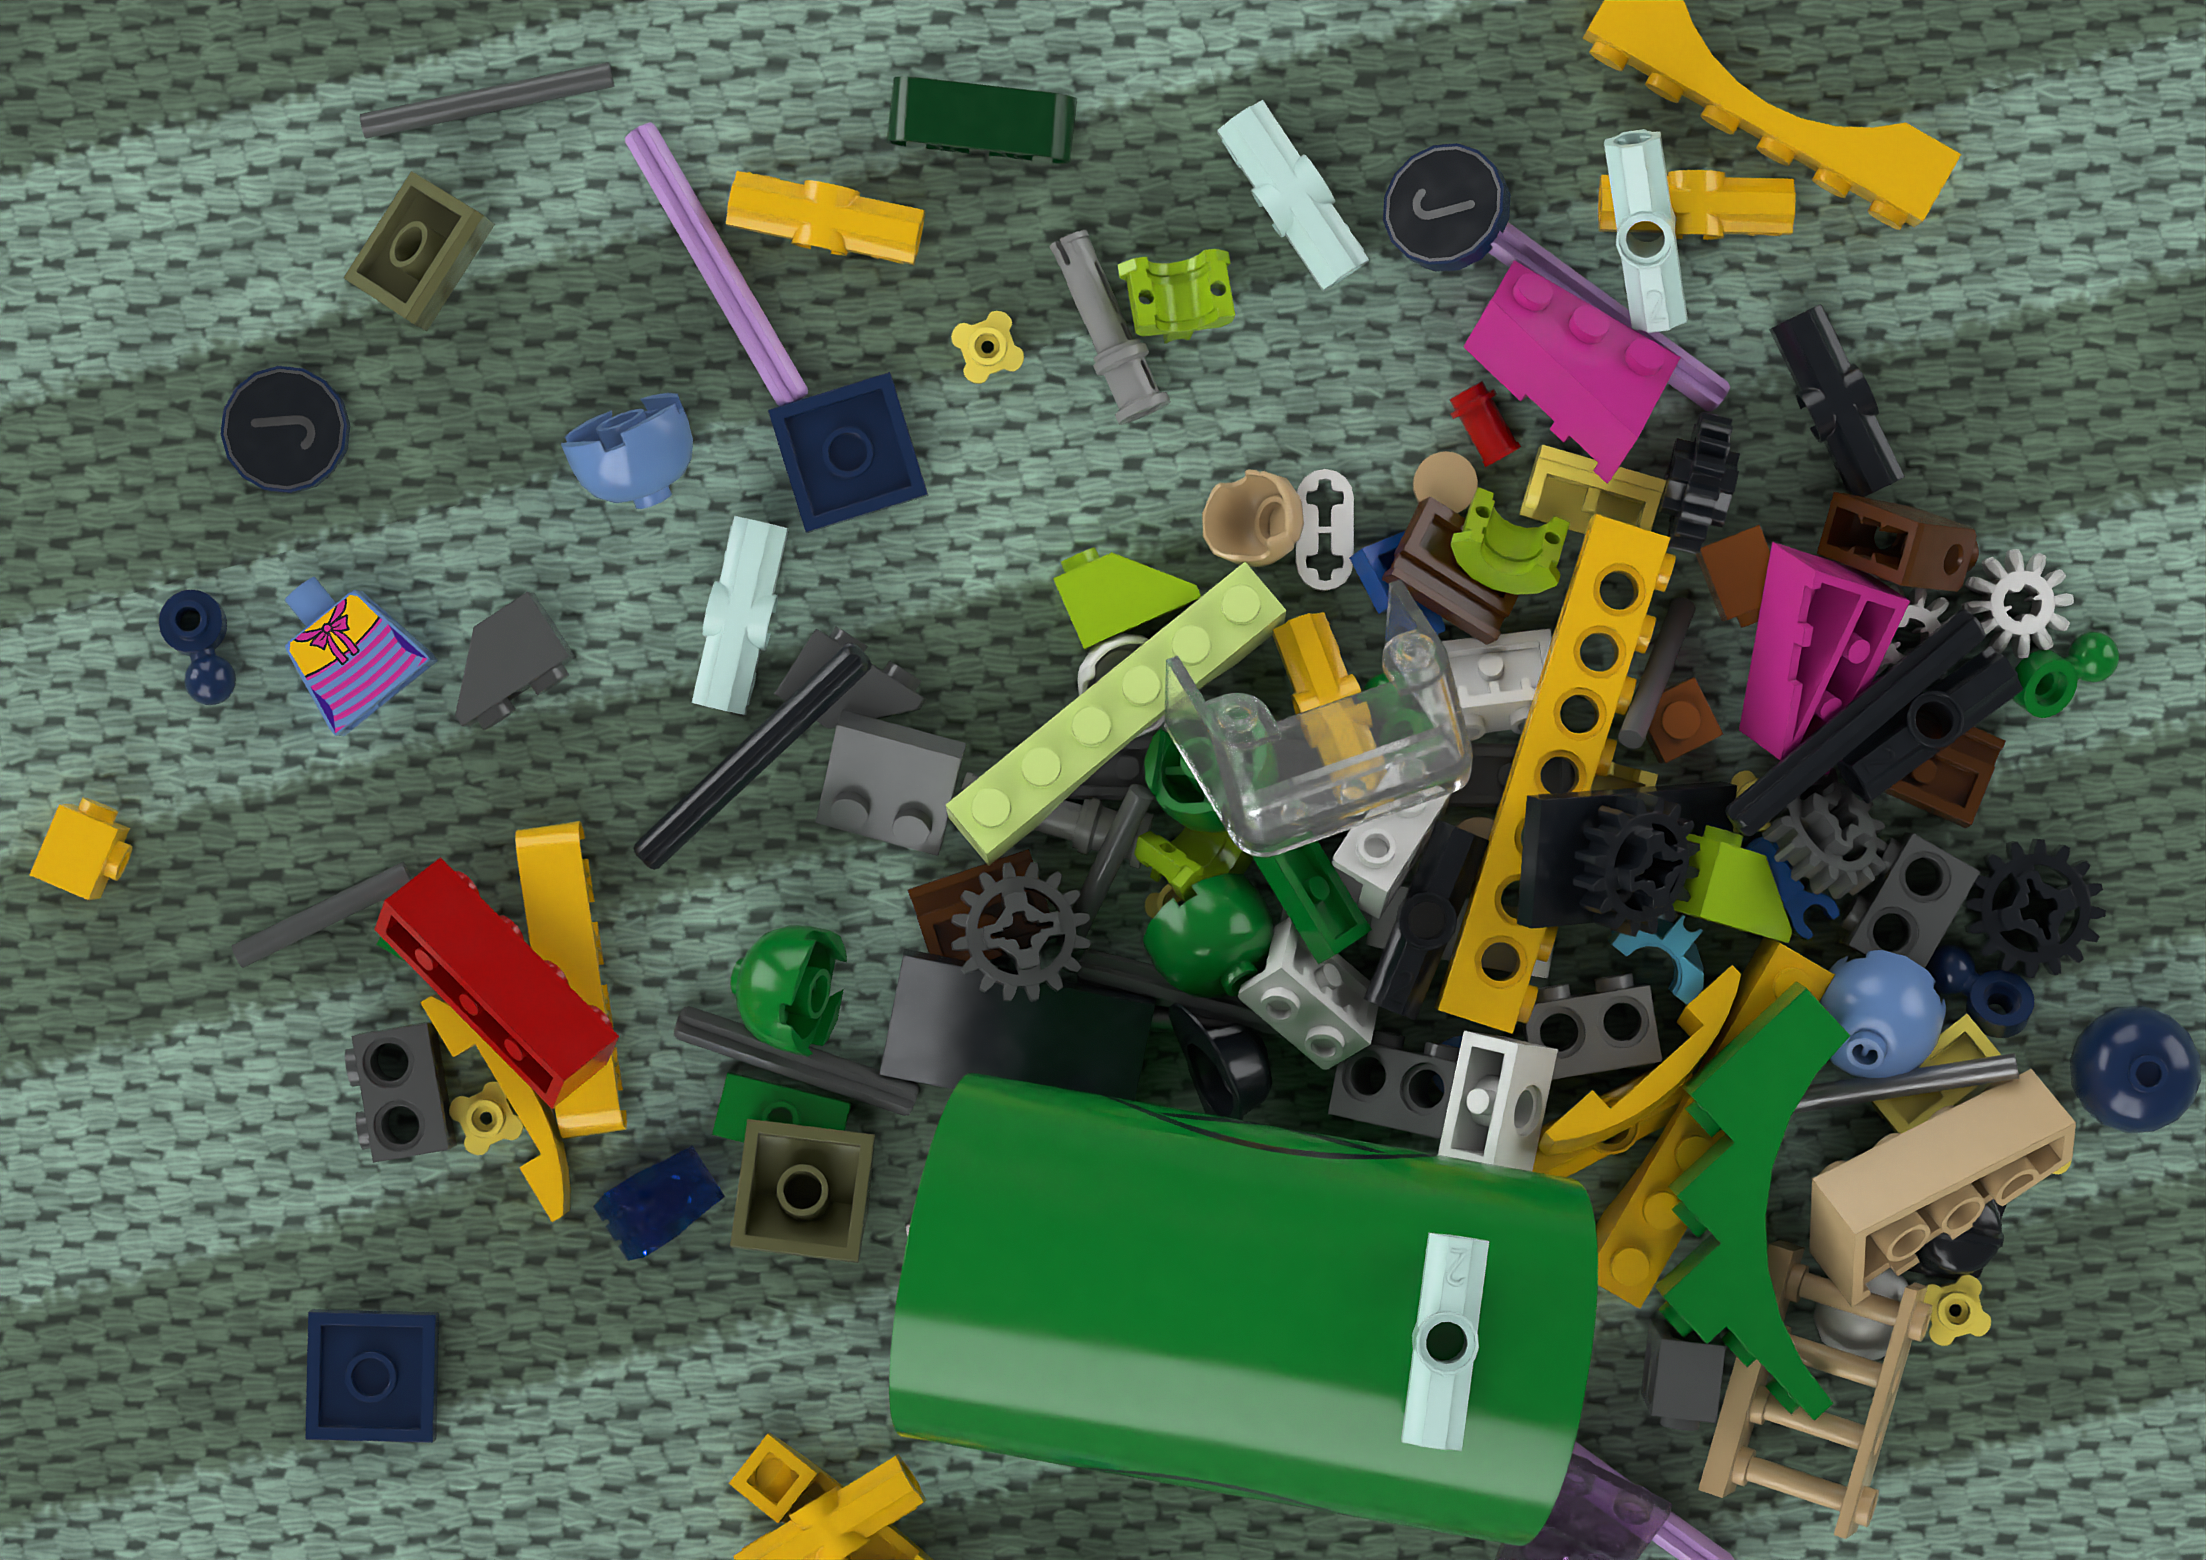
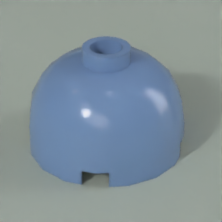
[561,393,693,509]
[1820,950,1947,1078]

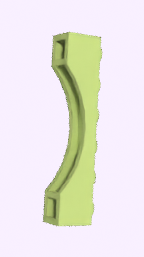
[946,562,1286,866]

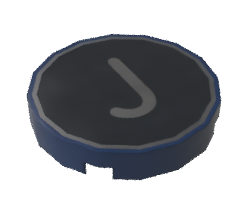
[1383,143,1511,272]
[220,366,350,494]

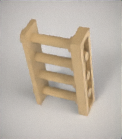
[1698,1240,1932,1539]

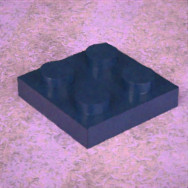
[768,372,929,533]
[305,1309,439,1443]

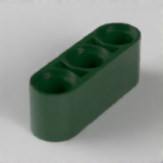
[886,77,1077,164]

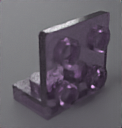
[1495,1453,1672,1560]

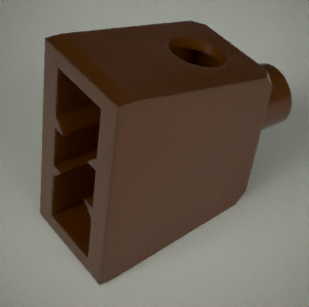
[1817,492,1979,592]

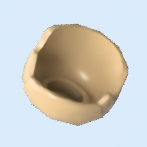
[1202,469,1304,567]

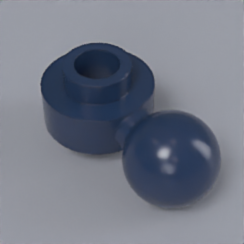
[159,590,236,705]
[1925,944,2034,1038]

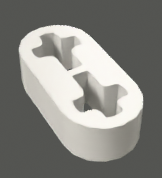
[1295,469,1354,591]

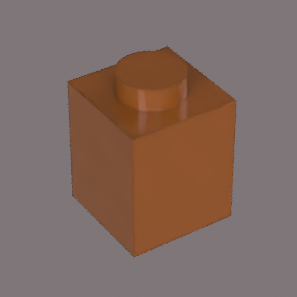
[1695,525,1770,628]
[1646,677,1724,764]

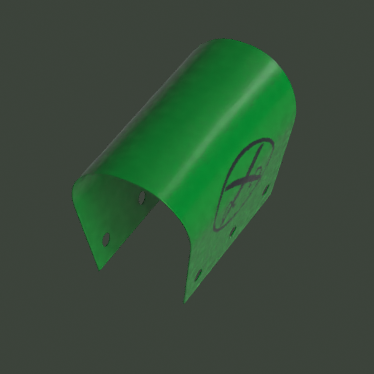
[889,1072,1598,1546]

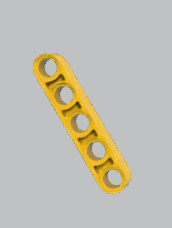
[515,821,627,1139]

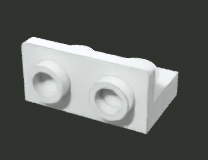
[1423,629,1552,742]
[1332,760,1452,920]
[1238,917,1378,1070]

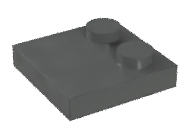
[815,710,967,856]

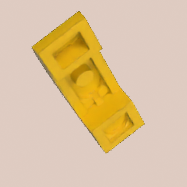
[1538,965,1741,1156]
[420,994,571,1222]
[728,1433,933,1560]

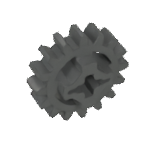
[1762,768,1888,899]
[951,862,1090,1002]

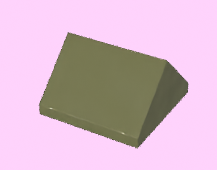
[344,171,495,331]
[730,1119,875,1263]

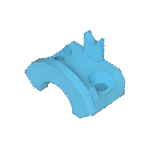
[1608,914,1704,1005]

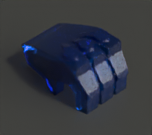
[593,1145,725,1261]

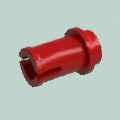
[1449,381,1521,467]

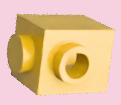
[29,797,132,900]

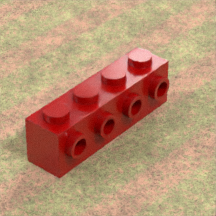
[374,857,619,1109]

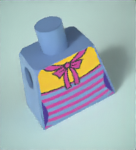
[285,577,438,736]

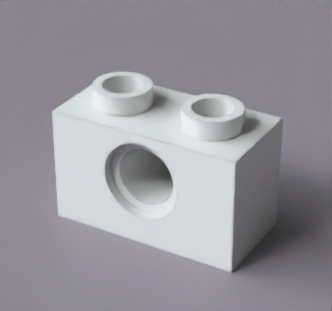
[1438,1031,1558,1171]

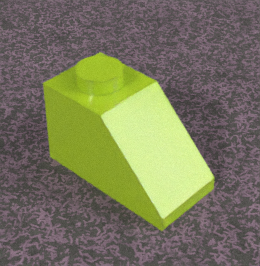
[1053,547,1201,650]
[1673,825,1792,943]

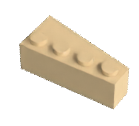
[1809,1069,2076,1307]

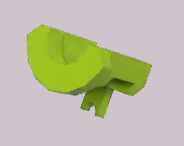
[1117,249,1236,344]
[1450,487,1570,595]
[1134,827,1256,902]

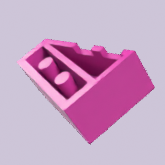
[1463,260,1681,484]
[1739,542,1910,774]

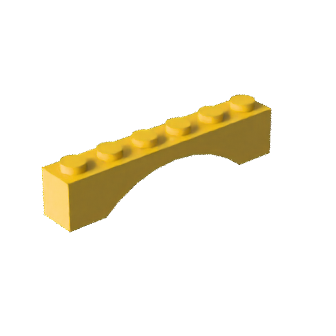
[1583,0,1962,230]
[1596,937,1835,1309]

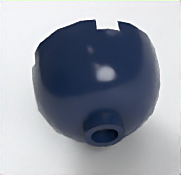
[2070,1006,2201,1133]

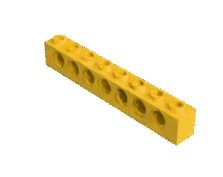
[1434,514,1676,1034]

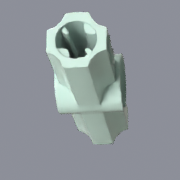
[1217,100,1369,292]
[1604,129,1688,333]
[692,516,789,715]
[1401,1232,1489,1451]

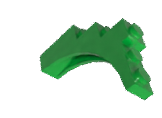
[1655,981,1850,1421]

